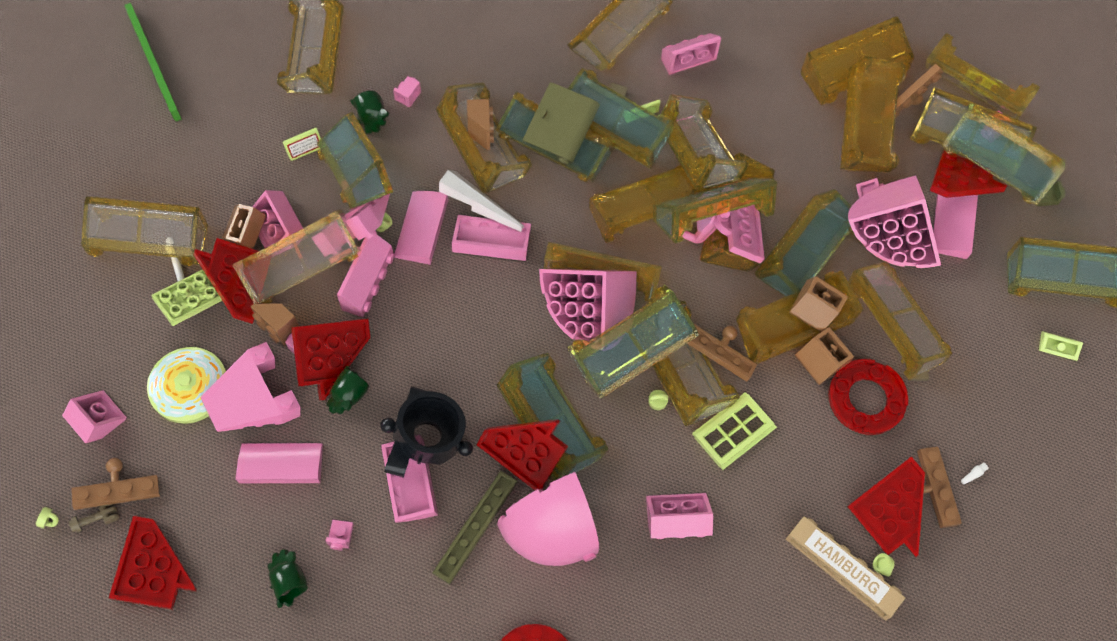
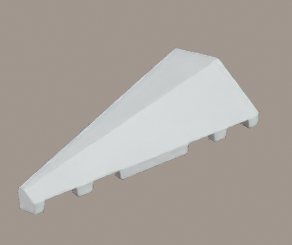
[439,170,524,232]

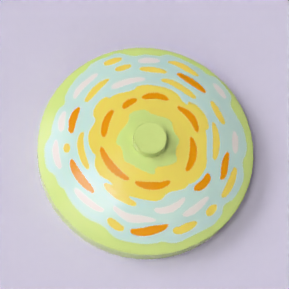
[147,347,226,424]

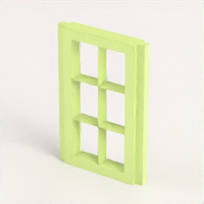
[692,392,777,470]

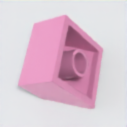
[62,390,127,443]

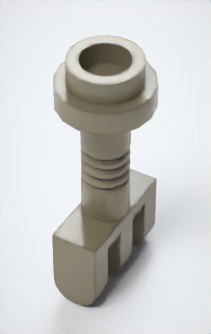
[69,504,120,533]

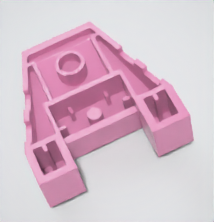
[312,186,392,257]
[201,342,300,432]

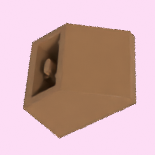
[467,99,494,150]
[222,204,266,249]
[789,276,848,332]
[250,303,299,346]
[795,327,854,385]

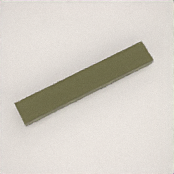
[432,470,518,585]

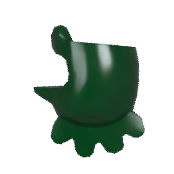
[350,90,389,134]
[326,366,369,414]
[268,549,308,608]

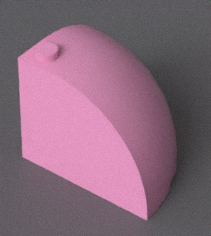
[848,176,941,268]
[539,269,637,351]
[497,472,599,566]

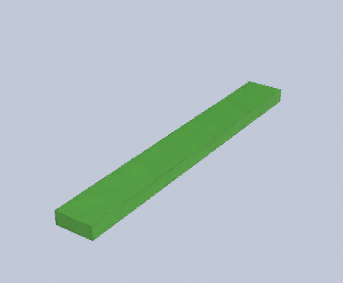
[125,3,181,121]

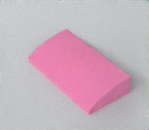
[394,191,448,265]
[933,194,978,259]
[452,215,531,261]
[381,435,438,523]
[236,443,323,483]

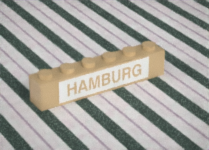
[786,517,905,621]

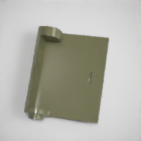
[523,82,600,166]

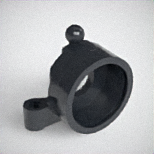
[380,386,473,478]

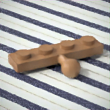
[880,64,943,122]
[681,323,757,382]
[917,447,962,528]
[71,458,160,510]

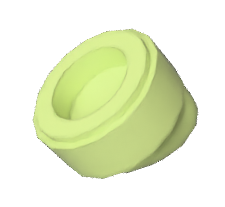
[376,213,393,232]
[648,390,668,410]
[36,507,59,529]
[873,553,895,577]

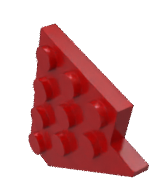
[929,150,1007,198]
[193,238,273,324]
[291,319,371,400]
[476,419,569,491]
[847,457,925,558]
[109,516,197,610]

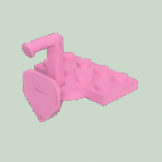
[673,191,765,263]

